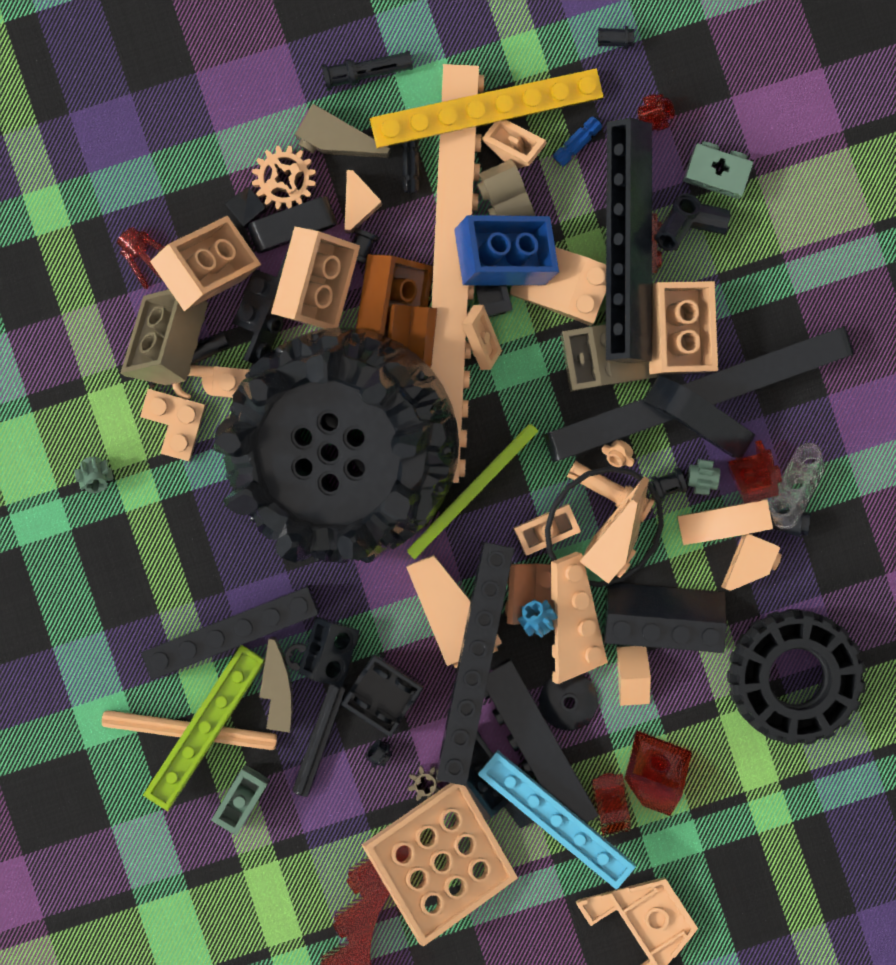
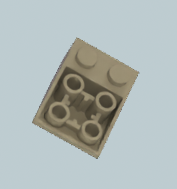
[560,325,658,392]

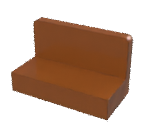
[388,304,437,368]

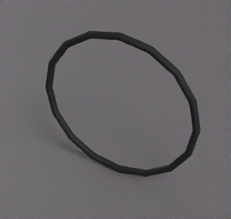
[545,466,664,587]

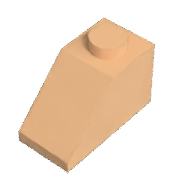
[721,534,782,591]

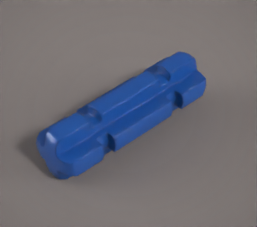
[553,116,602,167]

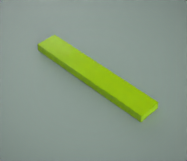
[407,424,538,560]
[143,645,265,812]

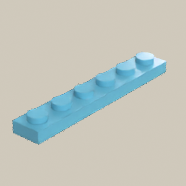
[478,750,636,890]

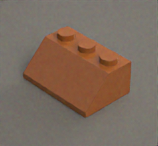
[356,254,433,337]

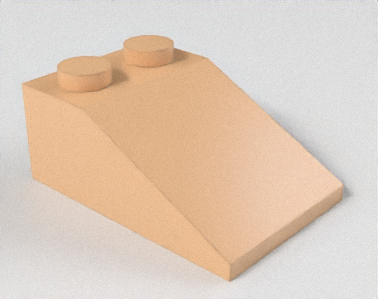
[509,247,606,326]
[580,476,649,584]

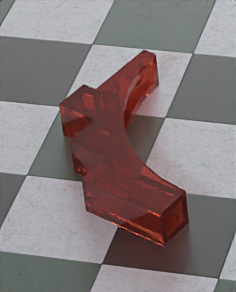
[320,845,408,965]

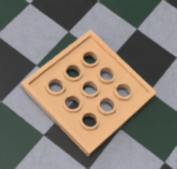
[361,783,518,946]

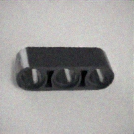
[247,196,338,254]

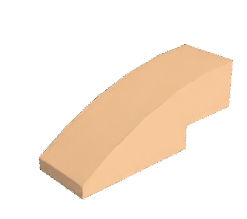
[677,499,773,545]

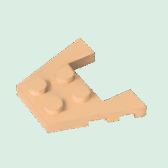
[576,877,698,965]

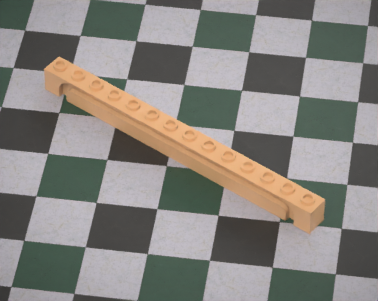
[431,64,484,483]

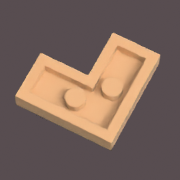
[140,389,206,462]

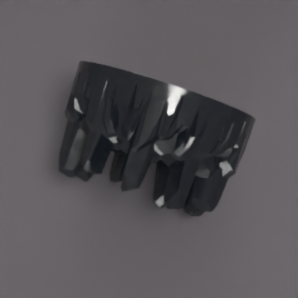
[213,327,459,564]

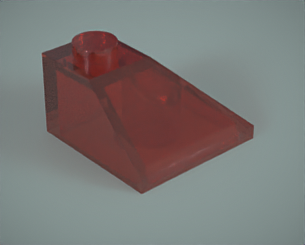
[624,731,692,816]

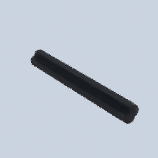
[293,684,346,797]

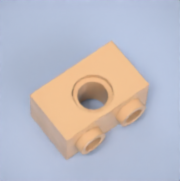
[513,504,581,556]

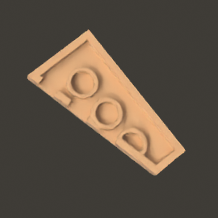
[551,552,608,684]

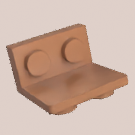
[505,563,555,625]

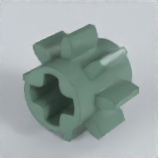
[74,457,113,493]
[687,459,720,495]

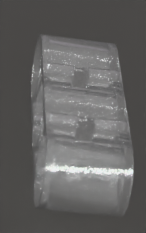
[769,443,825,529]

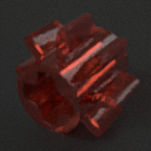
[638,94,675,131]

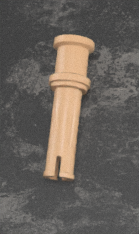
[567,460,655,523]

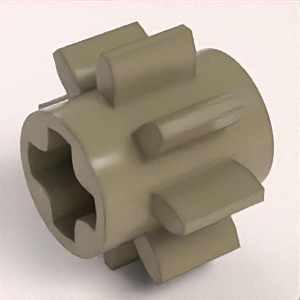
[408,765,441,801]

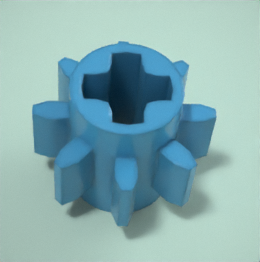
[518,599,558,637]

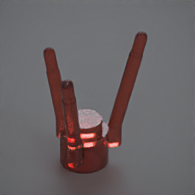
[117,227,165,289]

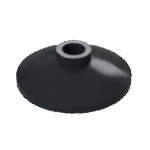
[539,675,598,731]

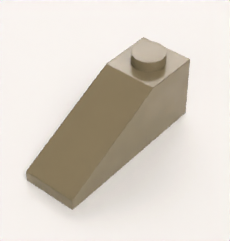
[295,104,391,158]

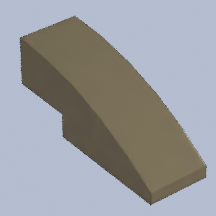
[259,637,293,733]

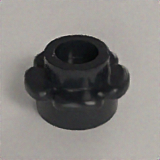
[366,739,392,768]

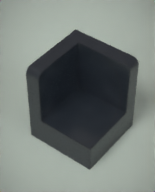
[475,285,513,318]

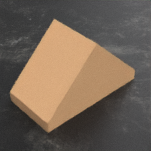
[482,120,547,169]
[345,170,382,233]
[616,646,651,706]

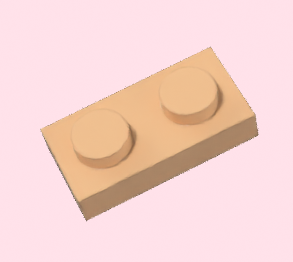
[462,305,502,370]

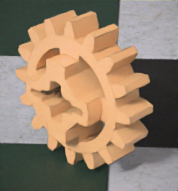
[252,146,316,211]

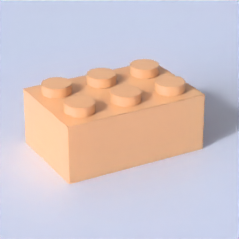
[150,215,261,311]
[271,227,360,329]
[649,281,718,375]

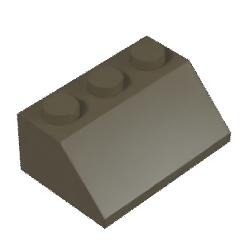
[121,289,208,385]

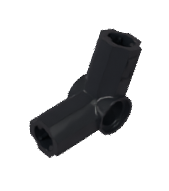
[654,193,730,252]

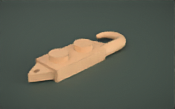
[172,364,249,399]

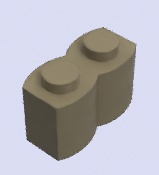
[477,159,536,216]

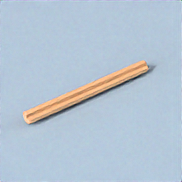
[102,710,277,750]

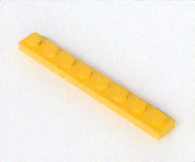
[370,68,603,148]

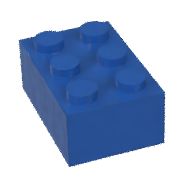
[454,215,559,285]

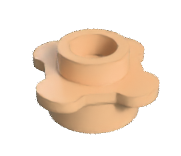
[602,440,634,467]

